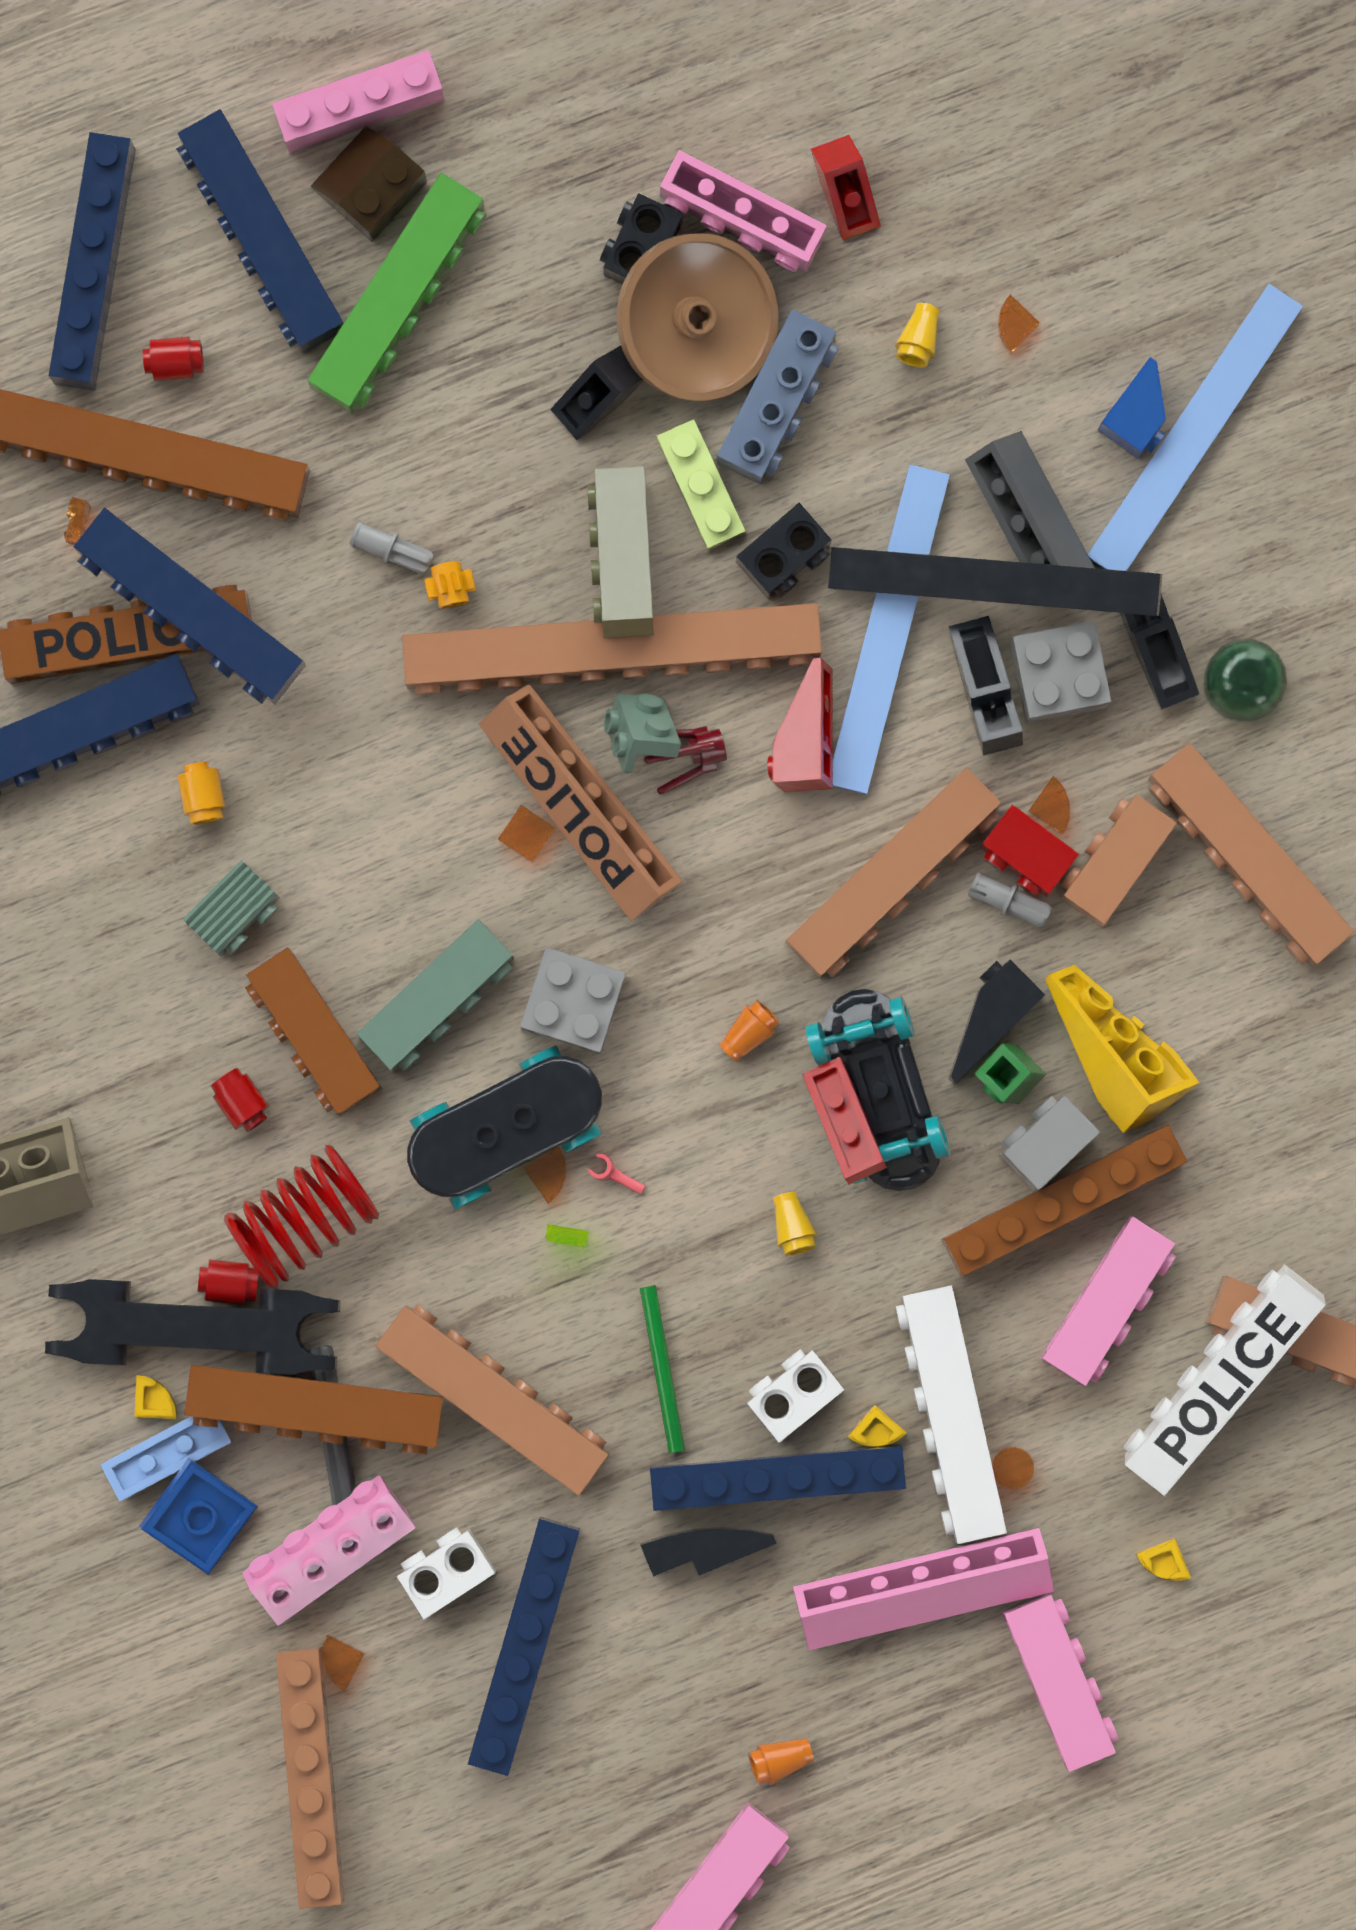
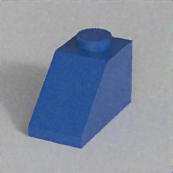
[1098,357,1166,459]

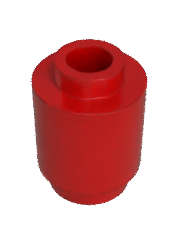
[142,336,204,381]
[210,1067,269,1132]
[197,1259,258,1305]

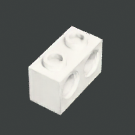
[747,1349,844,1442]
[397,1527,496,1619]

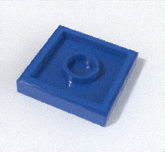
[139,1458,258,1575]

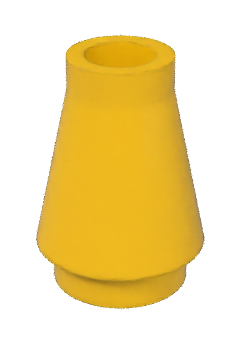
[895,302,940,368]
[772,1191,818,1256]

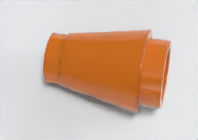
[719,1000,780,1062]
[748,1738,814,1785]

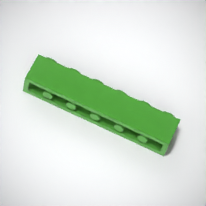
[307,172,486,414]

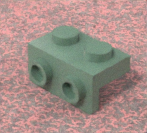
[604,693,681,773]

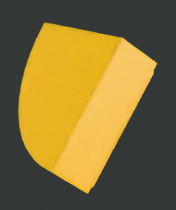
[134,1375,178,1419]
[847,1405,907,1447]
[1135,1538,1191,1581]

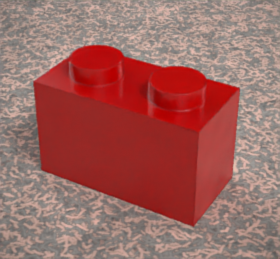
[980,804,1079,897]

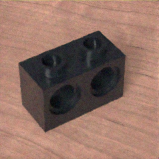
[599,193,683,284]
[736,502,832,599]

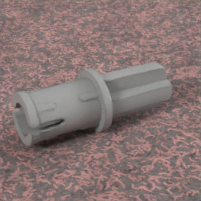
[350,521,433,574]
[968,872,1052,927]

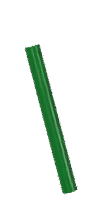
[639,1285,685,1453]

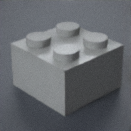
[1010,621,1111,724]
[520,947,626,1055]
[999,1095,1100,1192]

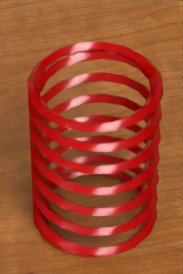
[224,1145,379,1289]

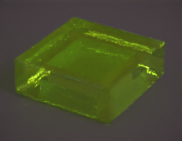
[545,1224,590,1247]

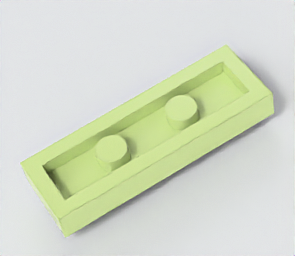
[656,419,745,550]

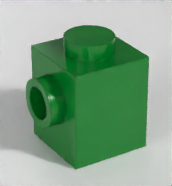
[975,1043,1046,1104]

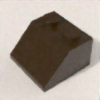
[311,126,427,242]

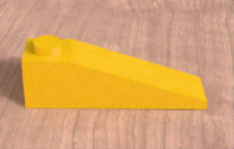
[1045,964,1200,1133]

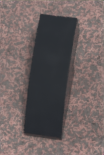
[1120,572,1200,710]
[949,616,1023,756]
[640,1527,776,1577]

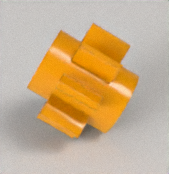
[424,561,476,609]

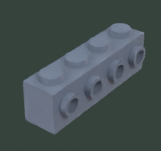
[717,309,839,485]

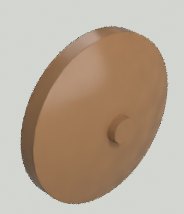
[616,233,779,401]

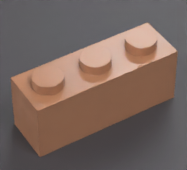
[1060,794,1177,927]

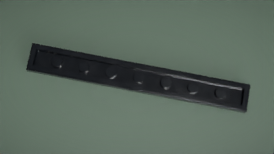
[828,547,1163,616]

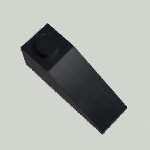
[948,959,1045,1084]

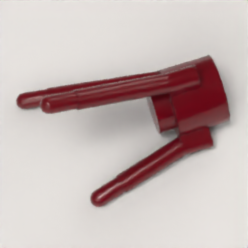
[644,726,727,794]

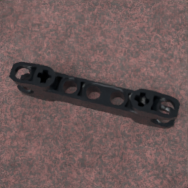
[45,1279,341,1375]

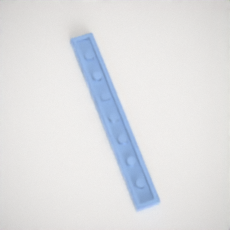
[1088,284,1303,571]
[833,464,950,795]

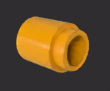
[177,762,225,825]

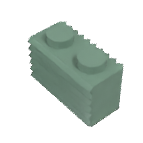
[183,860,280,956]

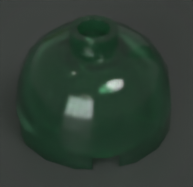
[1203,639,1287,722]

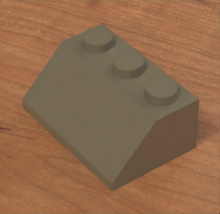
[0,1117,93,1235]

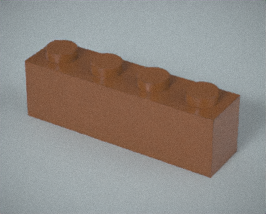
[245,947,382,1116]

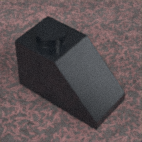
[550,345,644,440]

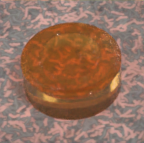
[992,1447,1034,1489]

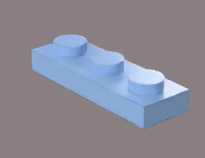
[100,1416,233,1502]

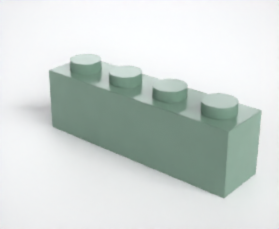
[356,919,514,1072]

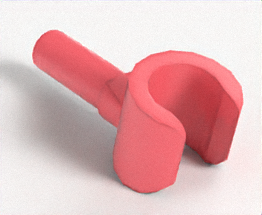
[587,1154,645,1194]

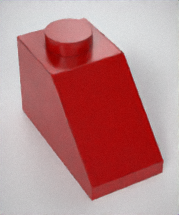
[811,135,881,240]

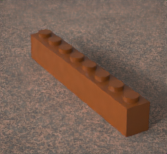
[0,389,310,522]

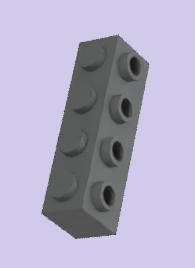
[965,431,1095,568]

